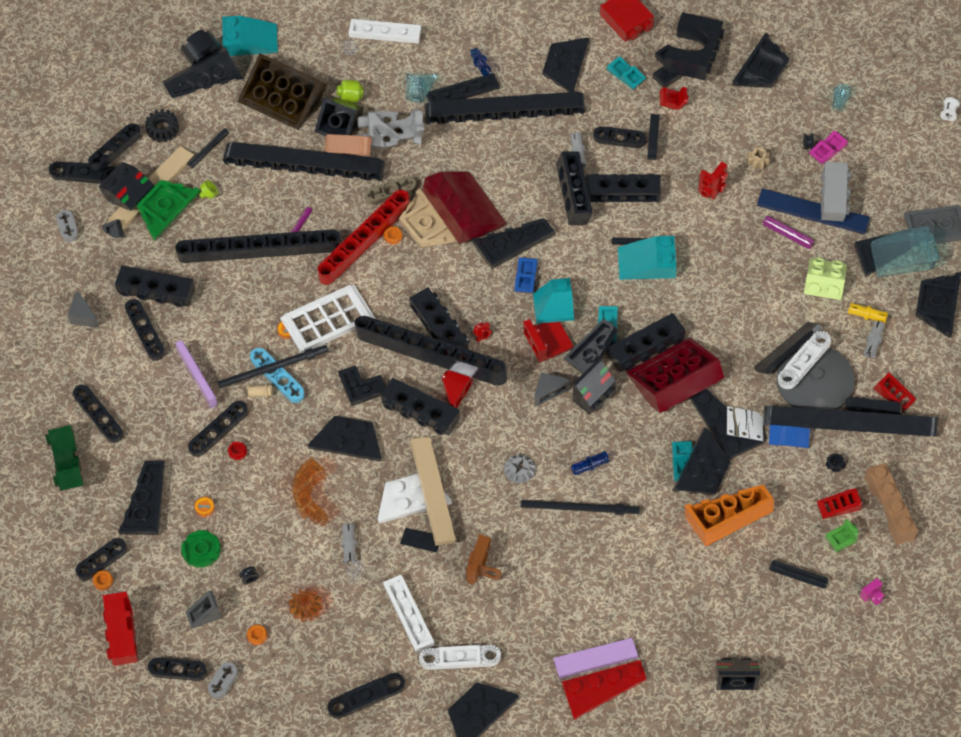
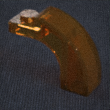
[292,457,329,527]

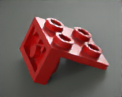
[523,319,573,363]

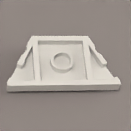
[378,474,452,524]

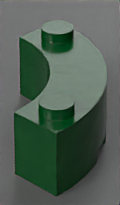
[45,424,84,491]

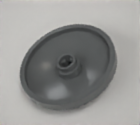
[777,347,854,410]

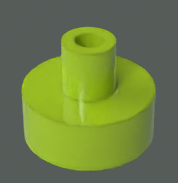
[199,180,219,199]

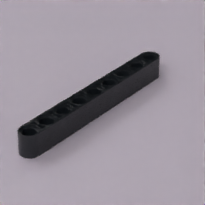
[424,92,586,125]
[223,142,385,182]
[175,229,342,263]
[354,316,507,386]
[763,406,939,437]

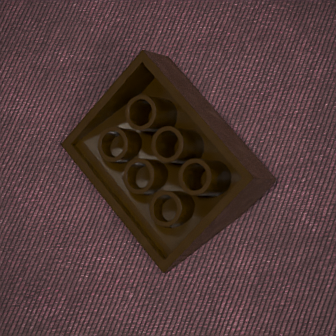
[237,53,327,130]

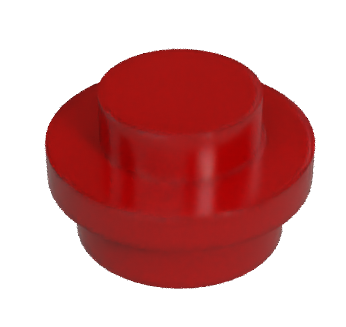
[228,441,247,460]

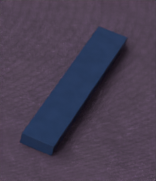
[757,188,870,235]

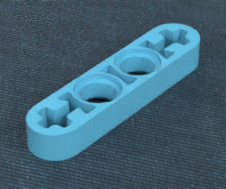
[250,348,305,403]

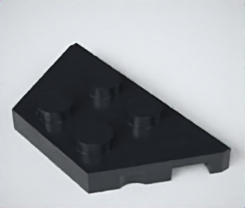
[732,33,789,88]
[542,37,590,92]
[915,272,961,338]
[308,416,382,462]
[672,427,731,495]
[448,682,519,737]

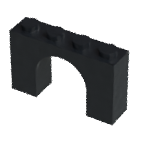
[663,12,725,81]

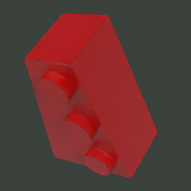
[102,591,138,666]

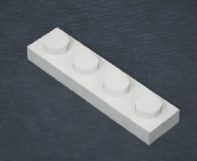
[349,19,421,44]
[383,575,434,653]

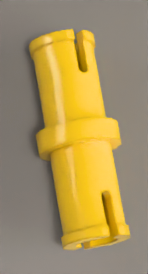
[848,302,888,324]

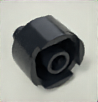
[181,29,223,65]

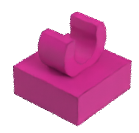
[860,578,884,606]

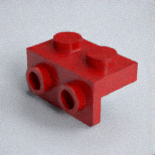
[698,161,728,199]

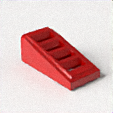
[873,372,917,412]
[817,488,862,519]

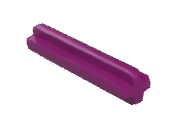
[763,216,814,249]

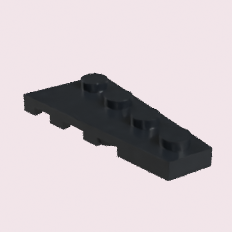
[162,48,243,98]
[472,218,555,269]
[690,389,763,460]
[118,461,165,535]

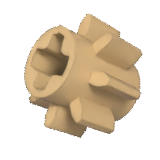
[748,147,770,170]

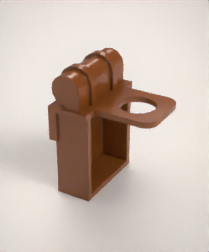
[466,534,501,585]

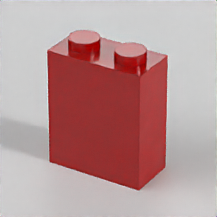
[600,0,654,42]

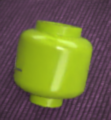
[336,79,363,103]

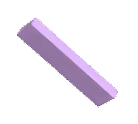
[175,340,218,409]
[554,638,638,679]

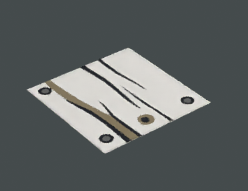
[727,406,763,441]

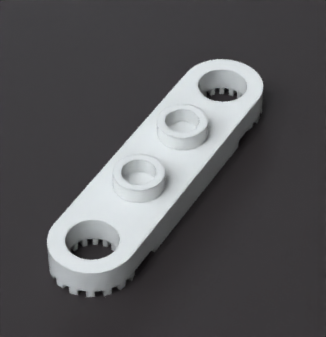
[778,331,831,389]
[419,644,501,670]

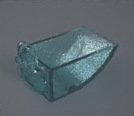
[870,226,939,277]

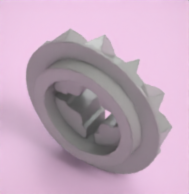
[504,453,535,483]

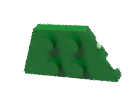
[137,180,200,241]

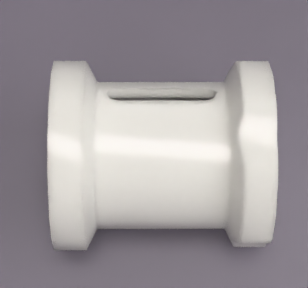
[940,97,960,121]

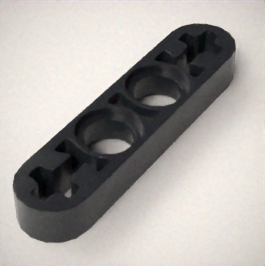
[88,123,141,172]
[125,299,165,361]
[73,385,123,443]
[188,401,248,457]

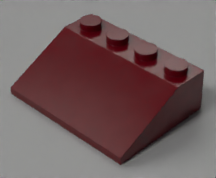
[422,171,507,244]
[626,337,725,413]

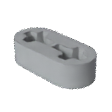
[56,210,78,242]
[208,662,238,699]

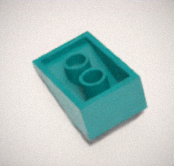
[222,15,278,56]
[618,236,677,280]

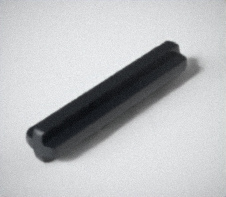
[770,560,828,589]

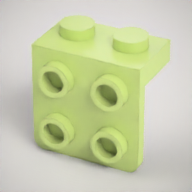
[804,257,847,300]

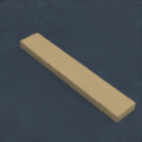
[108,146,194,230]
[410,437,456,545]

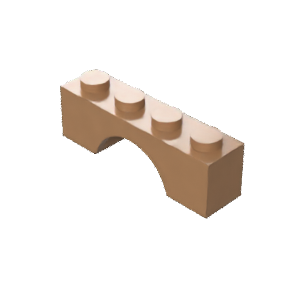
[865,463,918,545]

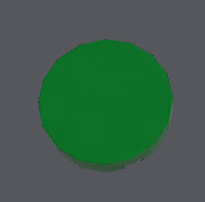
[181,530,221,568]

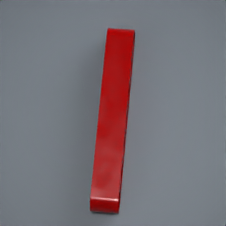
[317,190,410,285]

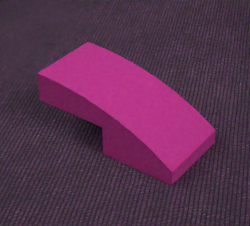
[809,130,848,165]

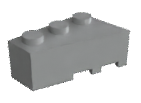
[821,162,851,222]

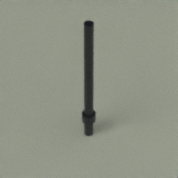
[217,345,329,388]
[521,500,640,515]

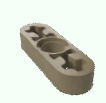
[365,177,416,205]

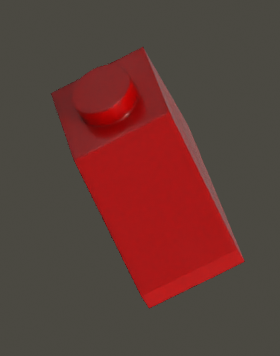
[442,370,473,408]

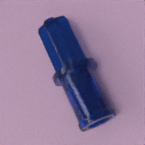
[470,48,491,76]
[571,451,610,475]

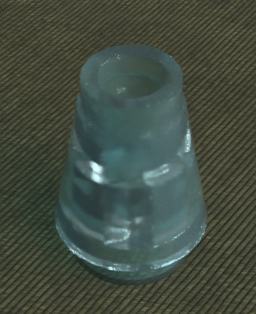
[832,83,851,111]

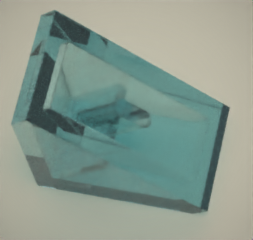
[406,73,437,103]

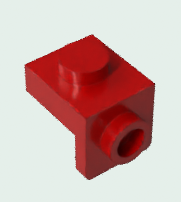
[659,86,689,110]

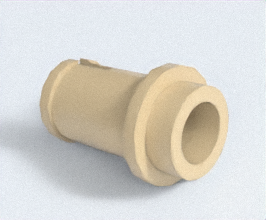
[248,383,273,398]

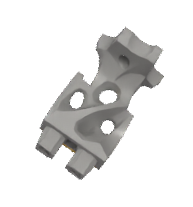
[357,109,424,150]

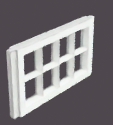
[280,284,375,353]

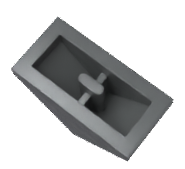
[68,291,99,328]
[534,372,570,407]
[186,590,221,629]

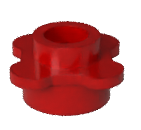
[473,322,492,342]

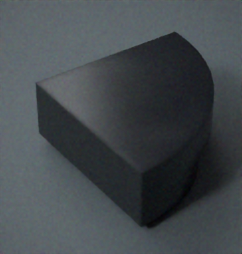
[102,219,125,238]

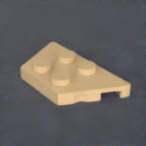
[399,189,457,247]

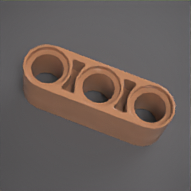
[324,134,372,157]

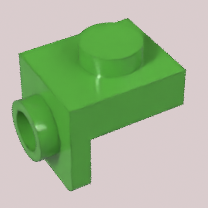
[825,519,859,553]

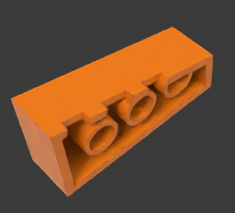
[684,485,774,547]

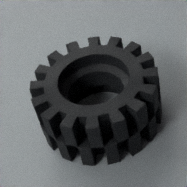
[145,109,179,143]

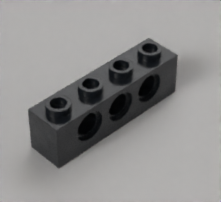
[556,151,593,225]
[586,174,661,202]
[115,265,195,307]
[409,287,470,350]
[608,313,685,372]
[381,378,460,436]

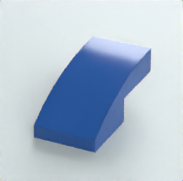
[514,257,538,293]
[769,425,810,448]

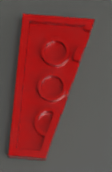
[562,660,647,720]

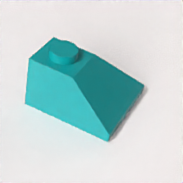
[533,278,574,324]

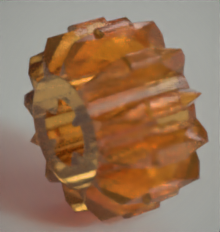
[288,587,323,623]

